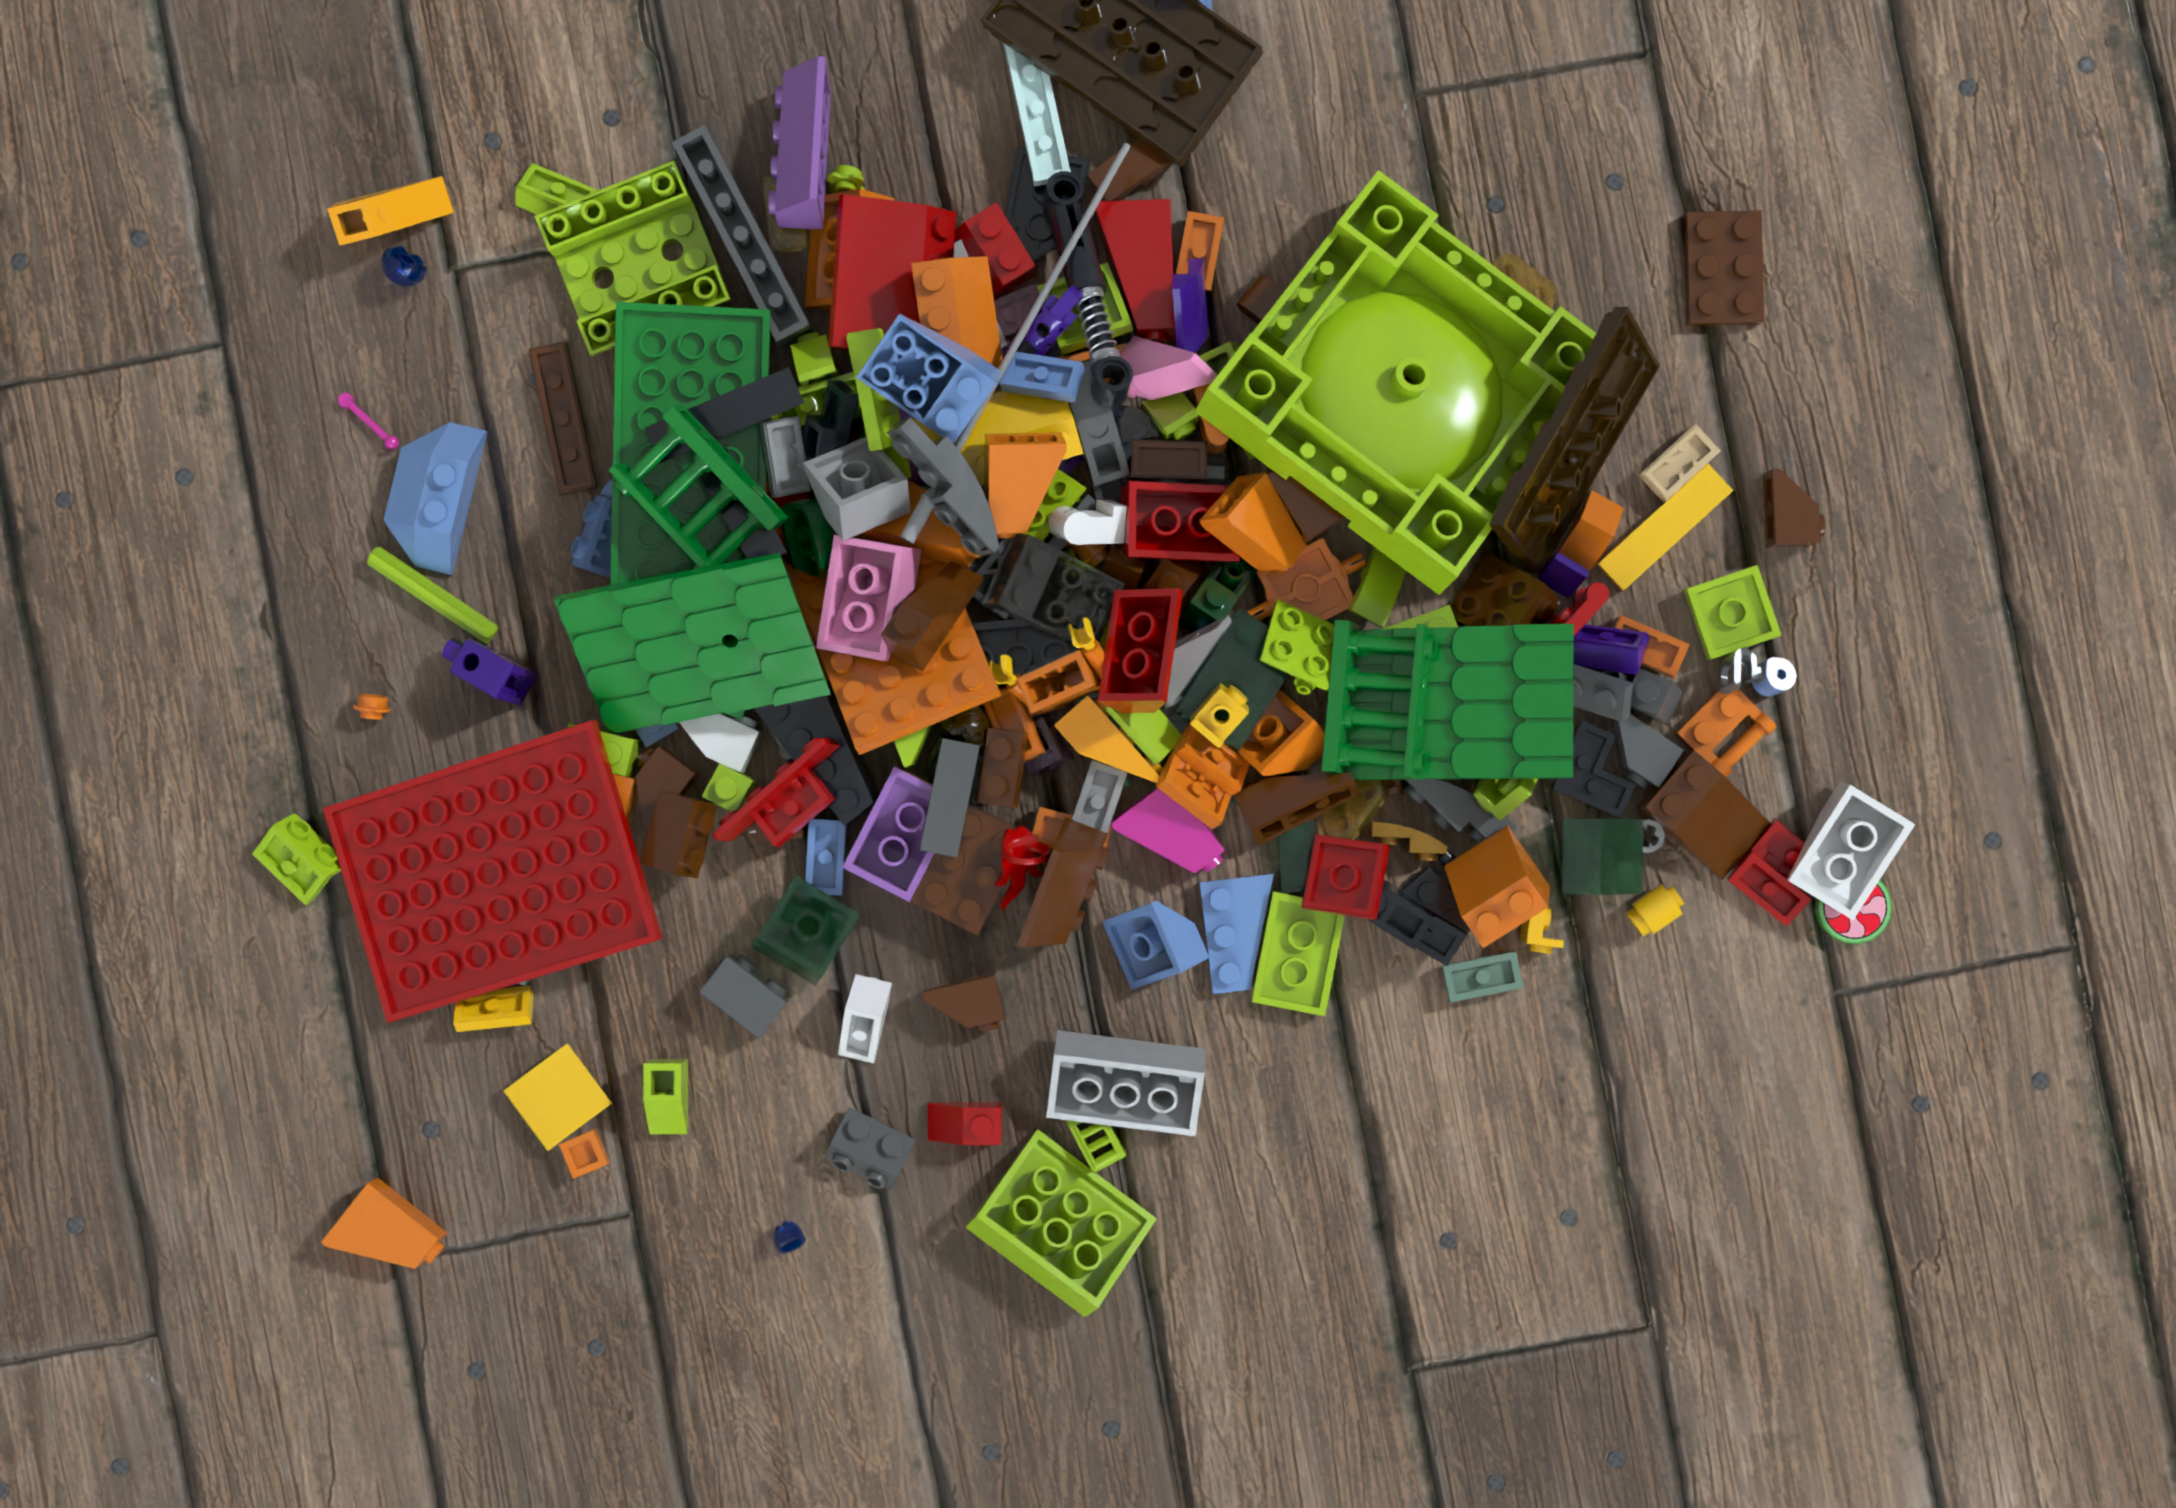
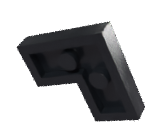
[1550,720,1636,819]

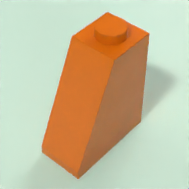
[984,432,1067,538]
[1199,472,1306,572]
[321,1178,447,1269]

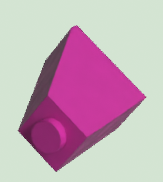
[1110,787,1225,873]

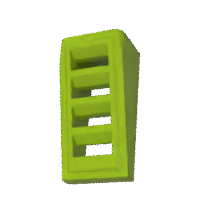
[1065,1120,1126,1173]

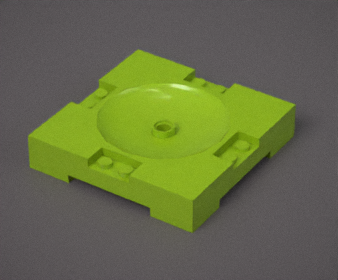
[1194,170,1596,595]

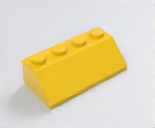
[913,389,1084,485]

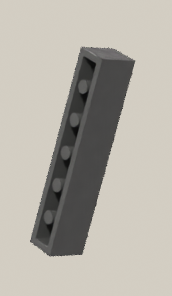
[672,125,814,350]

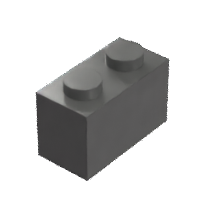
[699,954,791,1038]

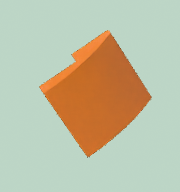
[1156,723,1250,829]

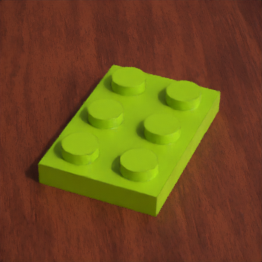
[1251,891,1345,1016]

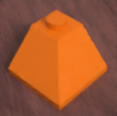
[1224,684,1325,776]

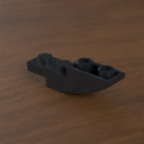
[803,379,858,499]
[1367,880,1467,966]

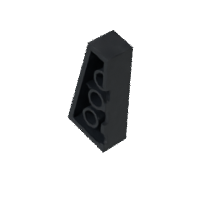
[972,613,1090,685]
[754,661,880,826]

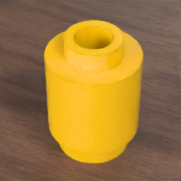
[1626,884,1685,937]

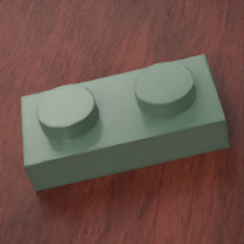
[1441,950,1524,1003]

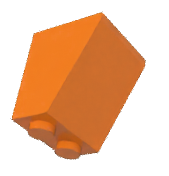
[1444,825,1550,948]

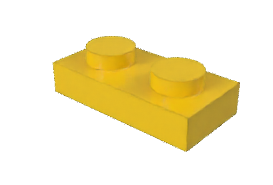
[453,985,534,1032]

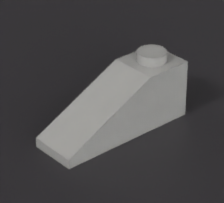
[1162,615,1232,709]

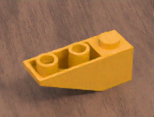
[327,176,454,246]
[1054,695,1163,783]

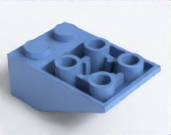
[856,313,1001,444]

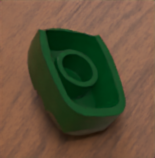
[781,498,838,578]

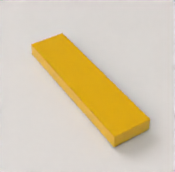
[1596,463,1734,592]

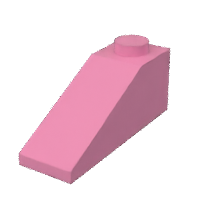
[1117,336,1217,400]

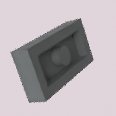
[1573,664,1633,722]

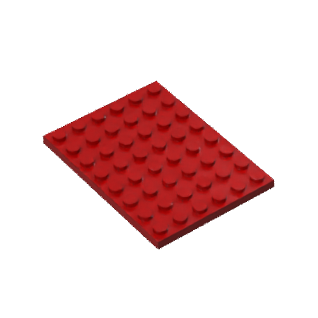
[323,720,663,1023]

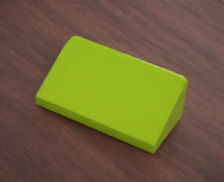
[515,163,598,215]
[1106,706,1182,765]

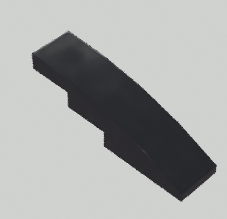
[645,367,804,463]

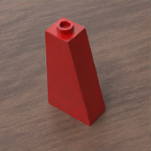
[1095,199,1175,344]

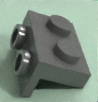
[825,1107,916,1190]

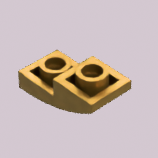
[1368,821,1447,861]

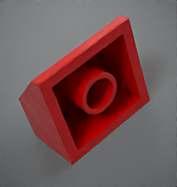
[953,202,1037,301]

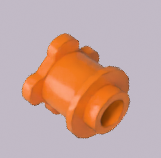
[1065,542,1110,568]

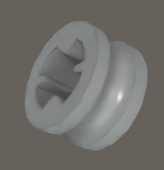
[1628,819,1665,853]

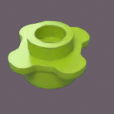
[826,165,865,193]

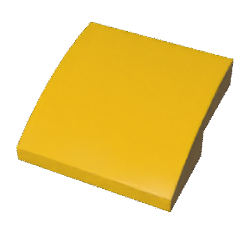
[503,1043,612,1152]

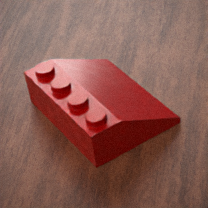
[828,194,957,351]

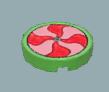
[1814,880,1892,944]

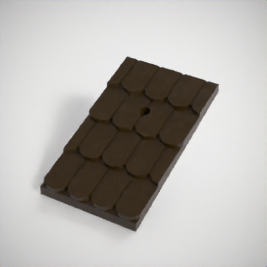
[980,0,1263,168]
[1489,307,1660,573]

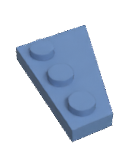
[1199,873,1274,994]

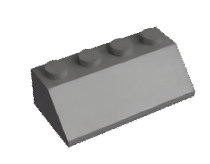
[1046,1030,1206,1136]

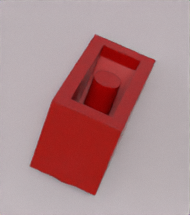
[928,1102,1002,1145]

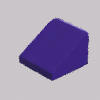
[1538,553,1589,598]

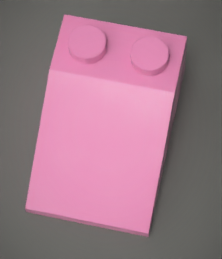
[816,535,922,661]

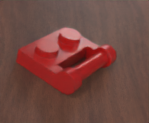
[1547,582,1609,636]

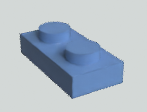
[999,352,1085,403]
[804,819,847,896]

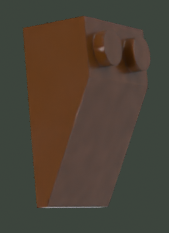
[1636,750,1771,880]

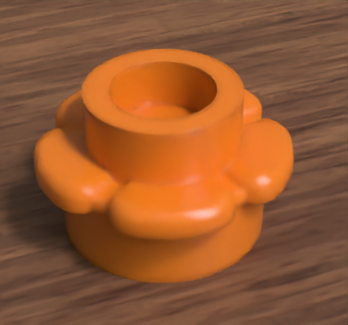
[353,694,391,720]

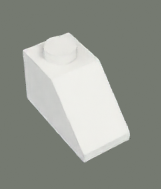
[838,974,892,1063]

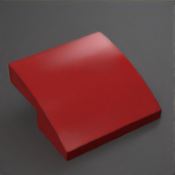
[1727,818,1811,927]

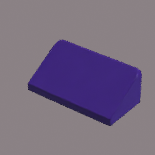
[1573,624,1649,674]

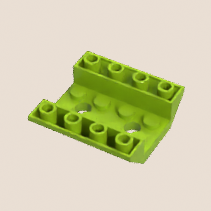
[534,160,731,357]

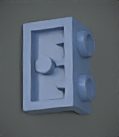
[570,495,612,578]

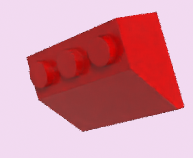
[1120,481,1240,562]
[1098,588,1183,713]

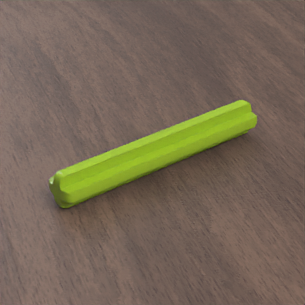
[367,547,498,643]

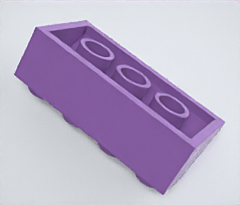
[769,56,831,230]

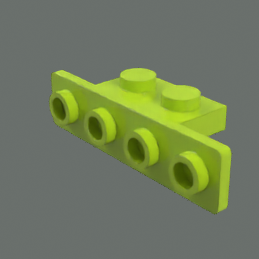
[846,328,911,479]

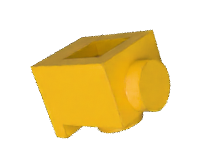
[1190,683,1249,748]

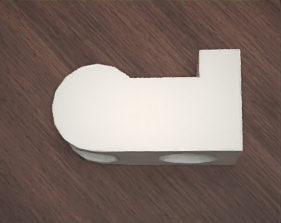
[1049,500,1127,545]

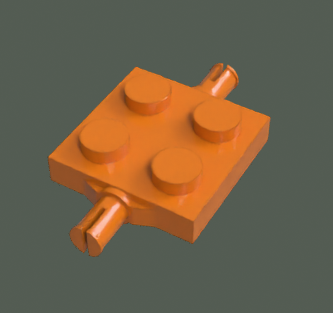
[1247,538,1367,625]

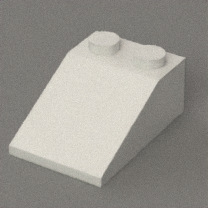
[1787,781,1915,920]

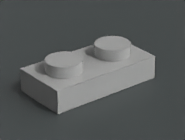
[1072,760,1128,833]

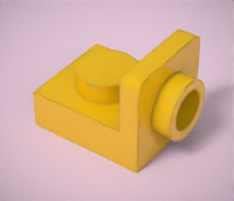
[1520,908,1564,954]

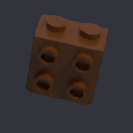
[1451,554,1559,626]

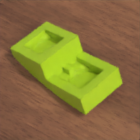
[1347,547,1406,627]

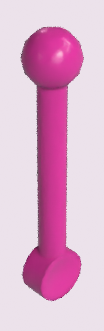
[338,393,399,450]

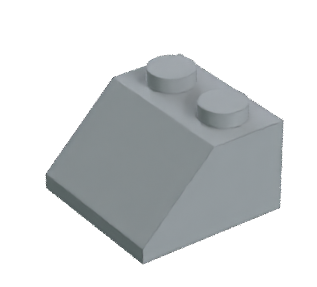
[803,437,910,541]

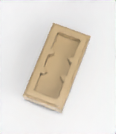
[1638,424,1721,503]

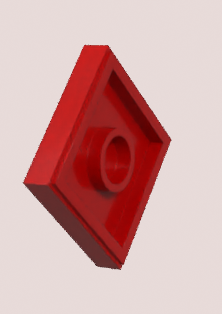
[1301,834,1390,921]

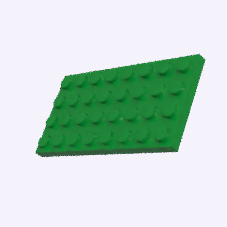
[610,302,770,585]

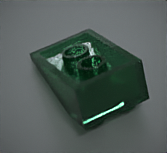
[1175,609,1288,751]

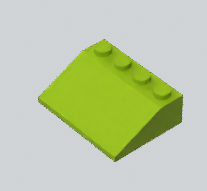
[965,1129,1157,1317]

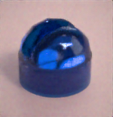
[773,1221,806,1254]

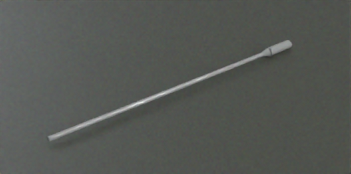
[900,143,1131,544]

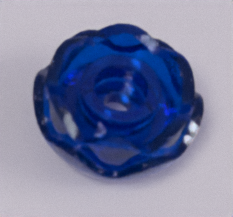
[381,246,427,287]

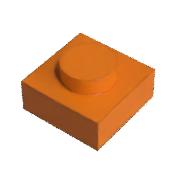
[559,1128,610,1179]

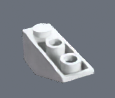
[679,713,763,773]

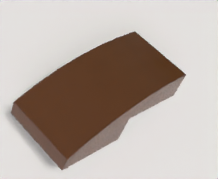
[1087,140,1173,201]

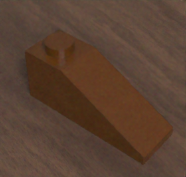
[881,561,984,671]
[1234,773,1359,846]

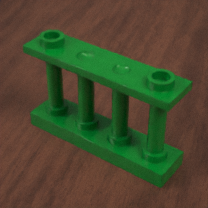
[608,405,789,569]
[1321,620,1437,780]

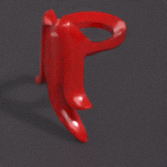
[994,825,1051,910]

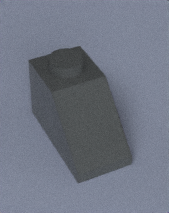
[1610,714,1684,790]

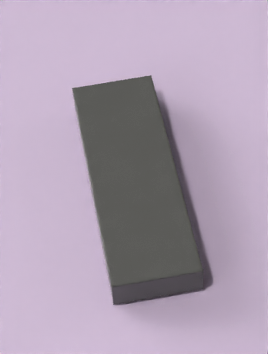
[920,738,980,858]

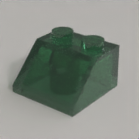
[1562,818,1644,895]
[752,875,860,986]

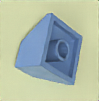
[1102,901,1210,990]

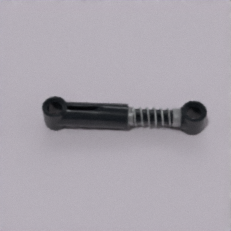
[1042,171,1133,407]

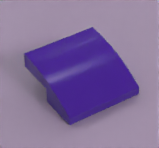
[1172,258,1209,353]

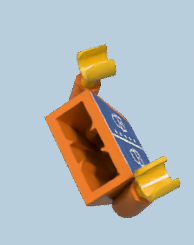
[990,618,1105,714]

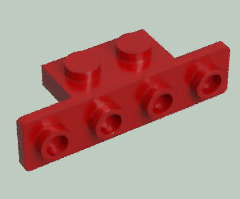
[712,738,840,847]

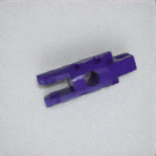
[1003,285,1084,356]

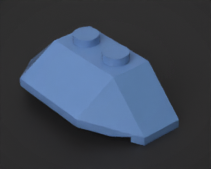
[384,422,488,576]

